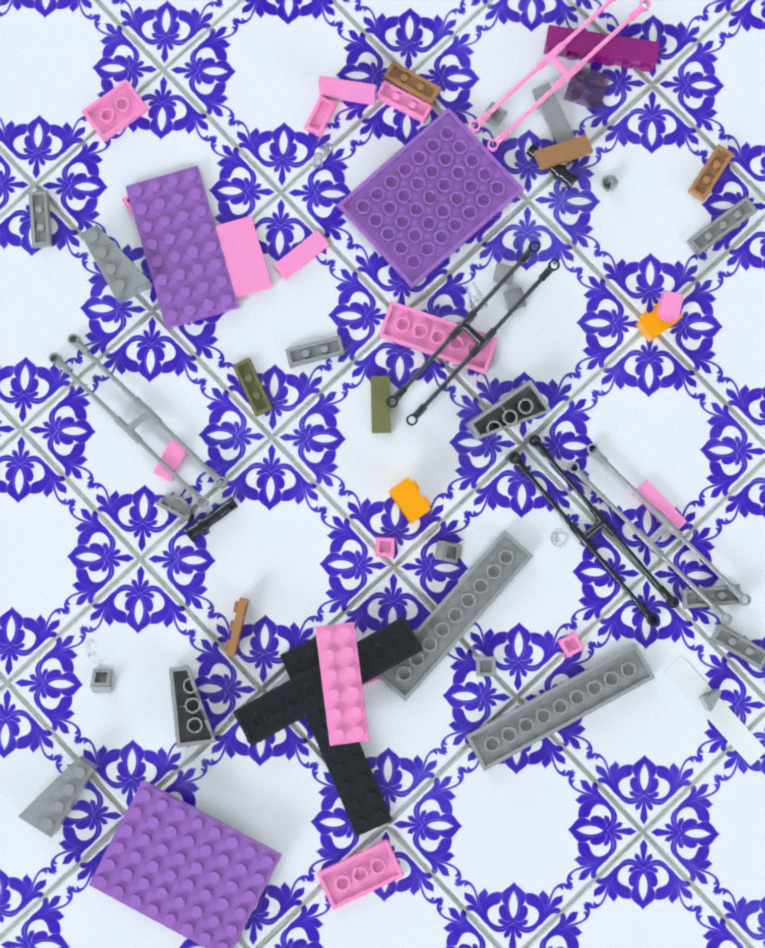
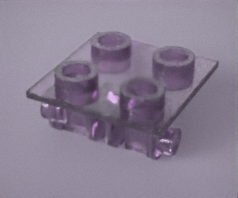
[563,67,611,111]

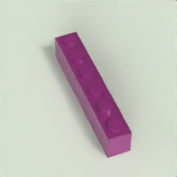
[543,25,660,72]

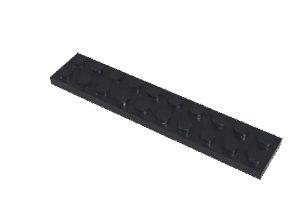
[233,616,423,747]
[280,639,393,836]

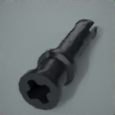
[526,144,579,190]
[183,497,238,542]

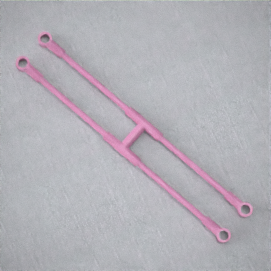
[469,0,651,152]

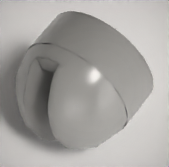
[601,175,618,191]

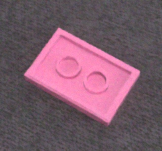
[318,76,376,106]
[81,79,149,142]

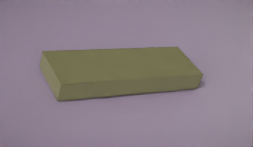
[232,358,273,417]
[371,376,391,434]

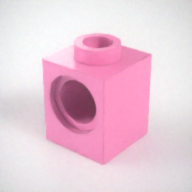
[656,290,684,322]

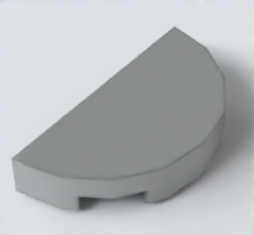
[156,494,192,523]

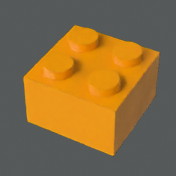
[389,477,431,524]

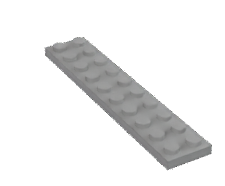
[378,530,534,701]
[465,643,655,771]

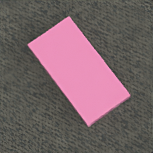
[215,216,272,298]
[316,838,404,910]

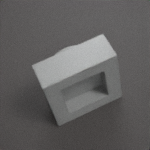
[485,101,507,129]
[503,287,527,311]
[476,656,496,677]

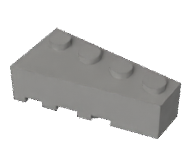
[80,225,153,304]
[465,379,552,440]

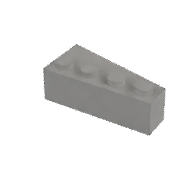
[169,665,216,748]
[18,755,98,837]

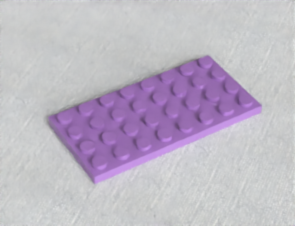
[125,165,239,329]

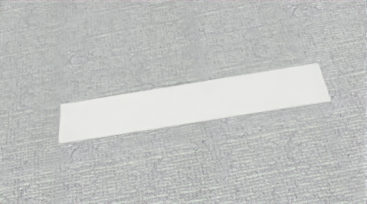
[665,656,765,766]

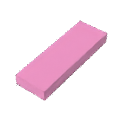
[376,80,433,124]
[274,230,329,281]
[632,480,687,535]

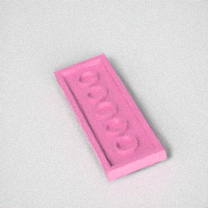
[378,301,498,375]
[315,622,369,746]

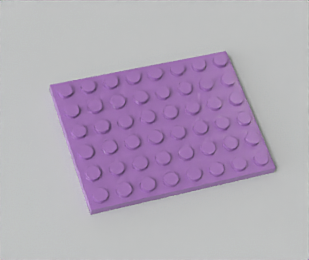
[337,108,524,289]
[89,780,282,948]

